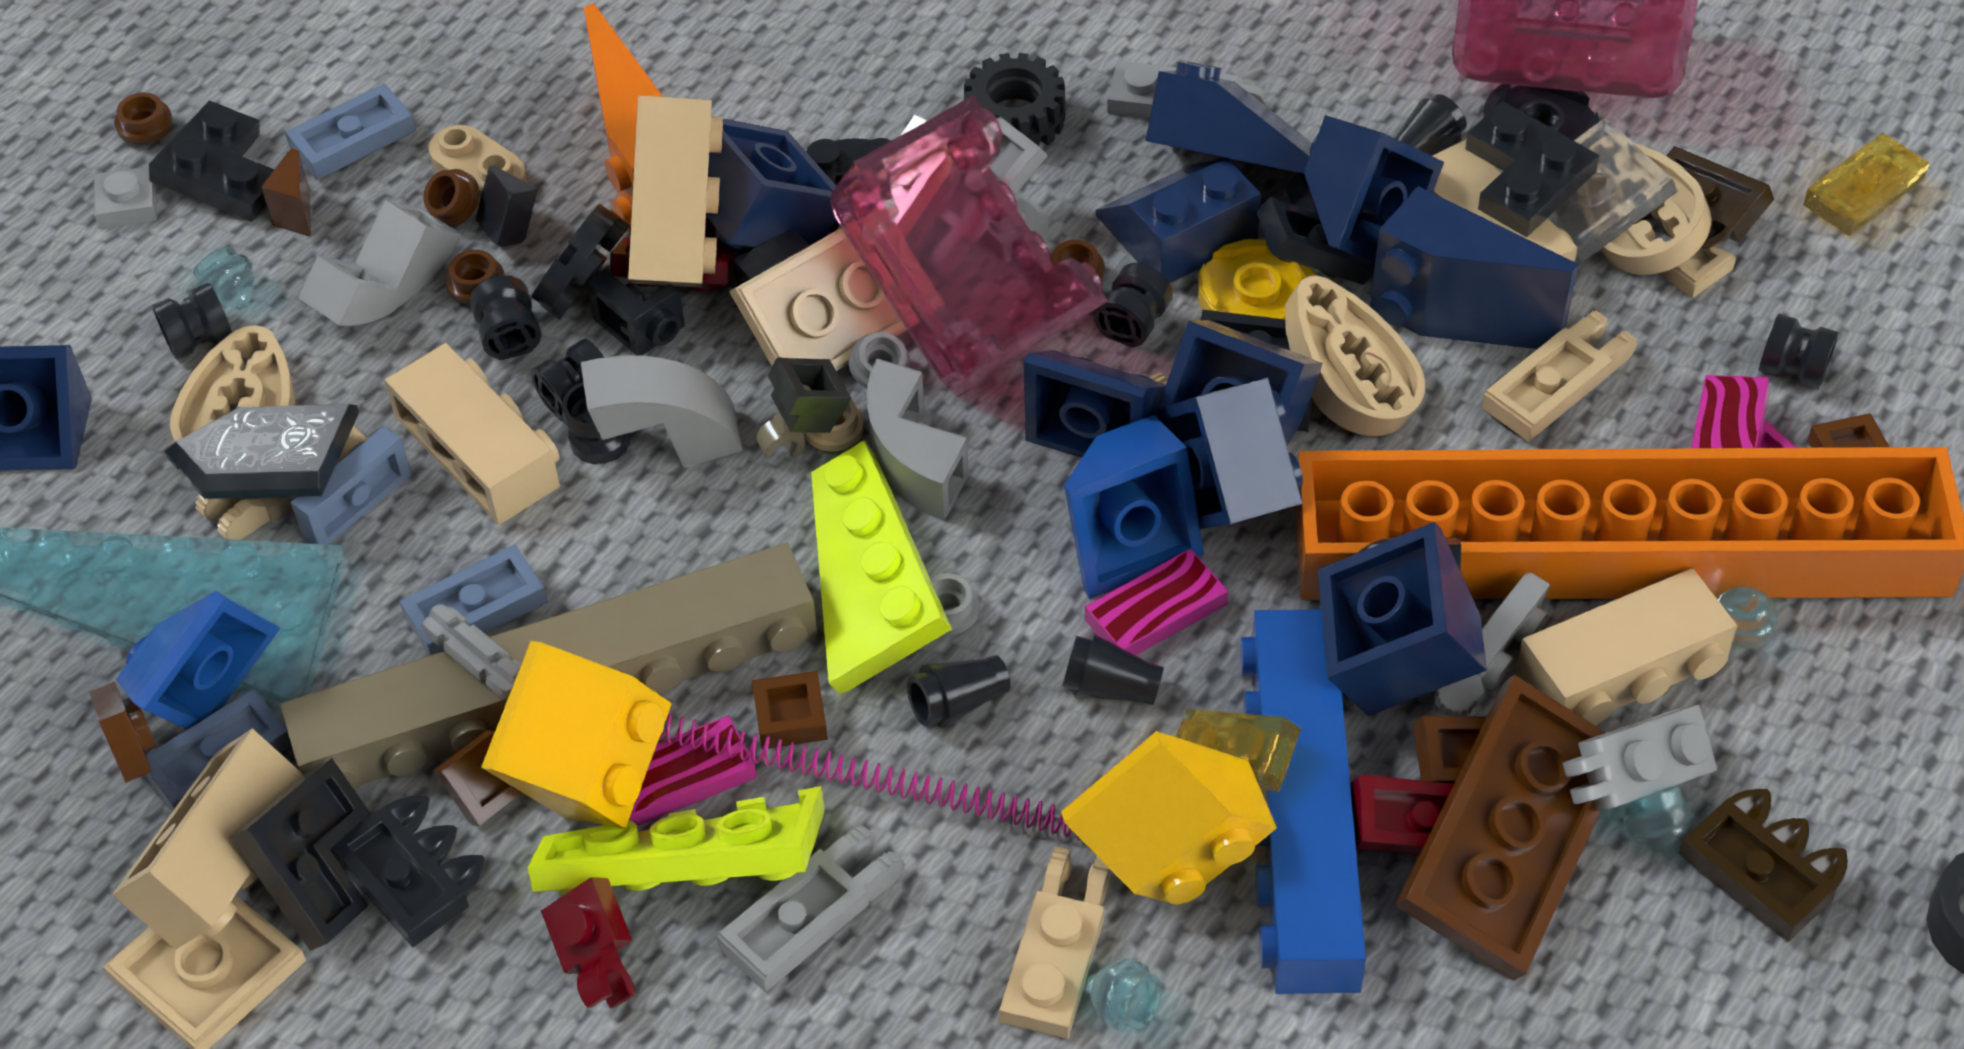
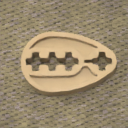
[1578,139,1712,275]
[1285,276,1425,436]
[170,325,295,442]

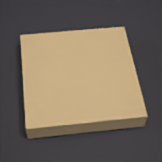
[103,895,306,1049]

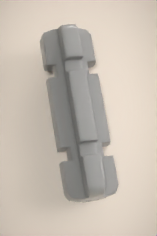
[422,604,521,699]

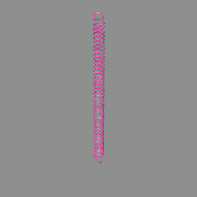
[658,713,1080,840]

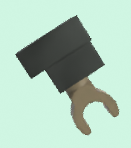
[756,357,851,458]

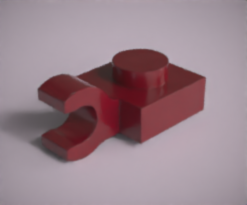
[541,877,635,1008]

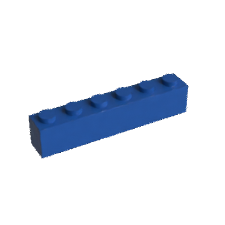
[1240,609,1366,994]

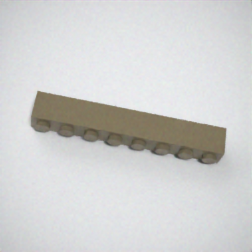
[280,542,818,790]

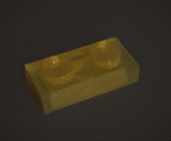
[1803,133,1930,237]
[1175,709,1301,792]

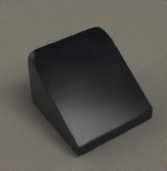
[476,166,538,247]

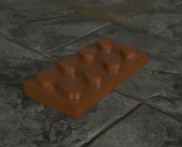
[1395,675,1606,981]

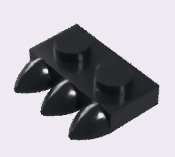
[330,796,485,948]

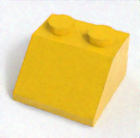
[481,641,672,829]
[1061,731,1277,905]

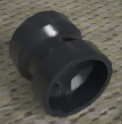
[1093,263,1173,348]
[469,276,542,360]
[152,282,232,360]
[1758,313,1839,390]
[531,339,605,421]
[562,382,631,464]

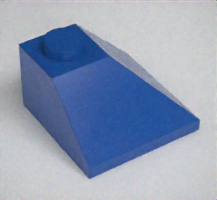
[1064,415,1204,599]
[116,590,280,729]

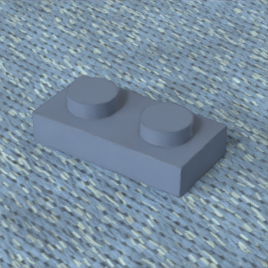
[285,83,416,180]
[291,426,412,551]
[399,544,548,656]
[145,688,292,811]

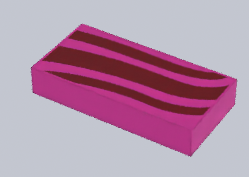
[1691,375,1769,448]
[1085,549,1229,655]
[629,715,757,826]

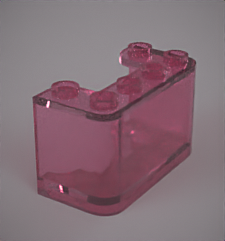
[1452,0,1698,98]
[830,95,1108,398]

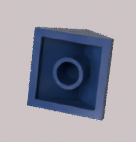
[0,345,92,470]

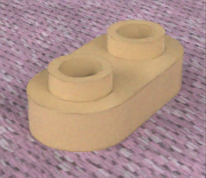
[429,125,527,202]

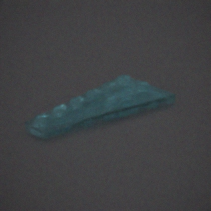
[0,527,347,703]

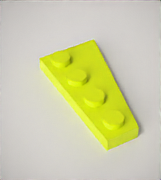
[811,440,952,694]
[527,786,825,895]

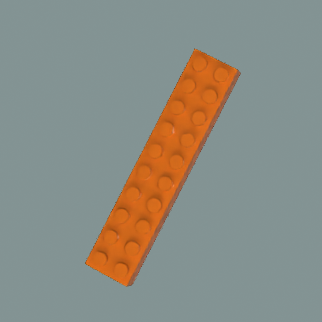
[1294,447,1964,600]

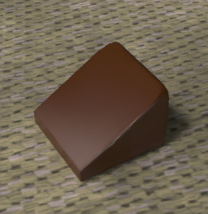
[262,148,311,236]

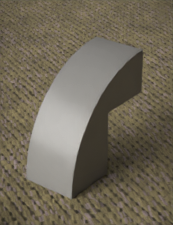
[298,200,462,326]
[581,355,743,466]
[866,359,969,521]

